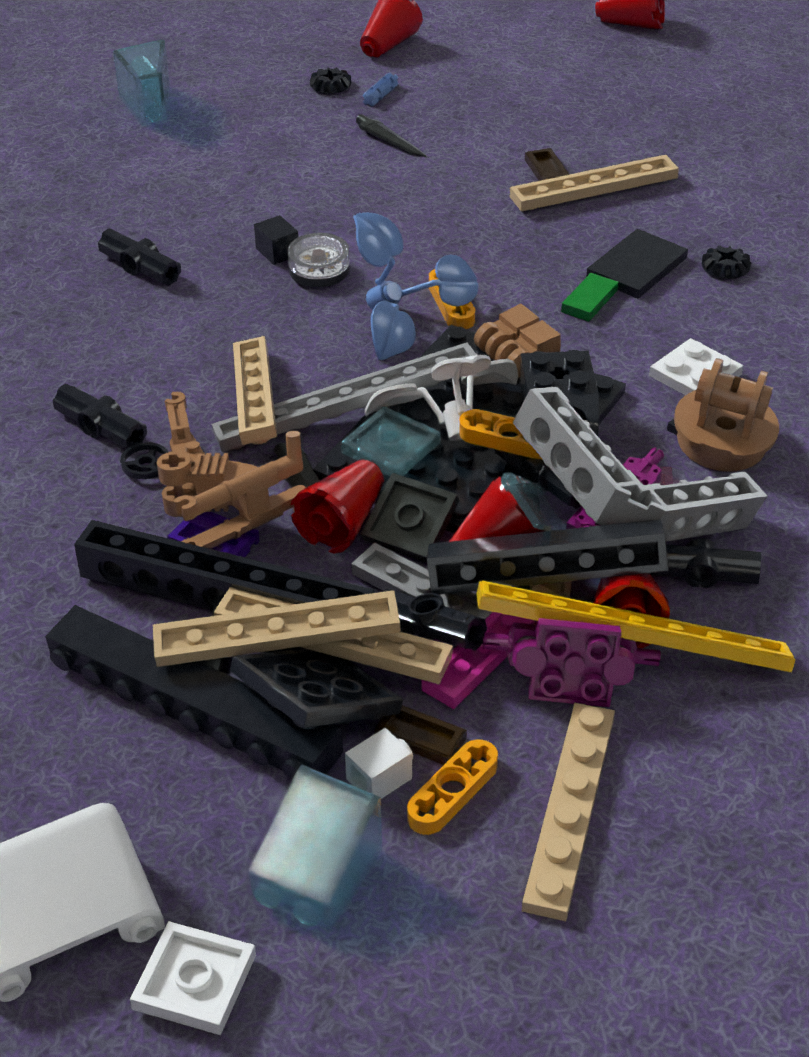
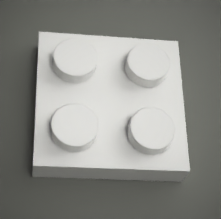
[649,338,743,395]
[130,921,256,1035]

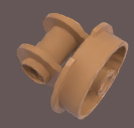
[674,358,779,472]

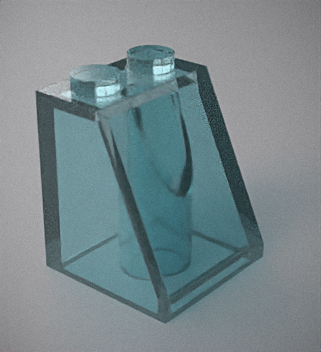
[113,39,170,126]
[249,765,382,931]

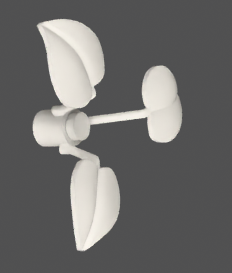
[365,355,518,441]

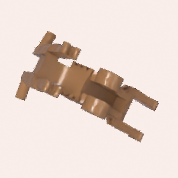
[157,392,306,549]

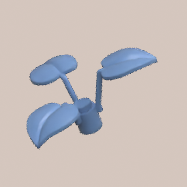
[353,212,478,360]

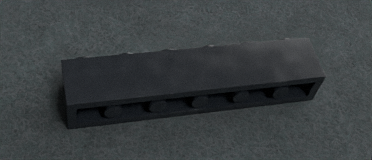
[427,519,668,595]

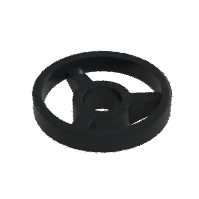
[120,442,168,479]

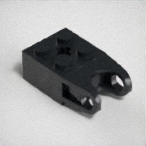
[519,350,599,436]

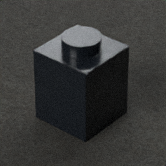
[254,215,299,265]

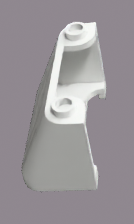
[0,803,165,1002]

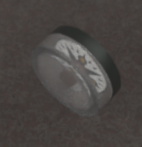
[288,233,350,287]

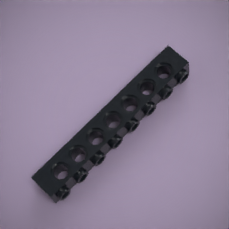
[74,520,375,611]

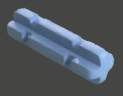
[363,73,398,106]

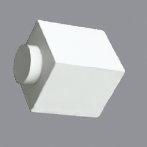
[345,728,413,804]

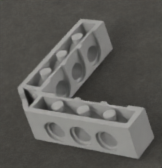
[513,387,768,542]

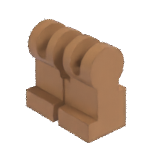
[474,304,561,377]

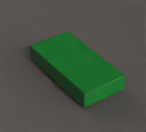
[561,273,618,322]

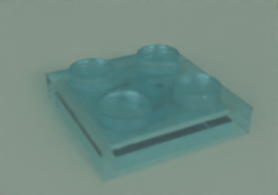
[341,406,440,476]

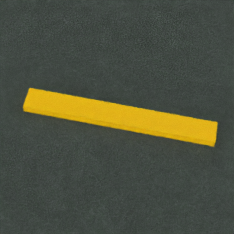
[476,580,796,673]

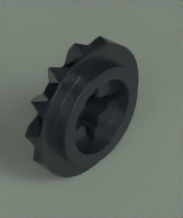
[310,67,351,94]
[702,245,751,279]

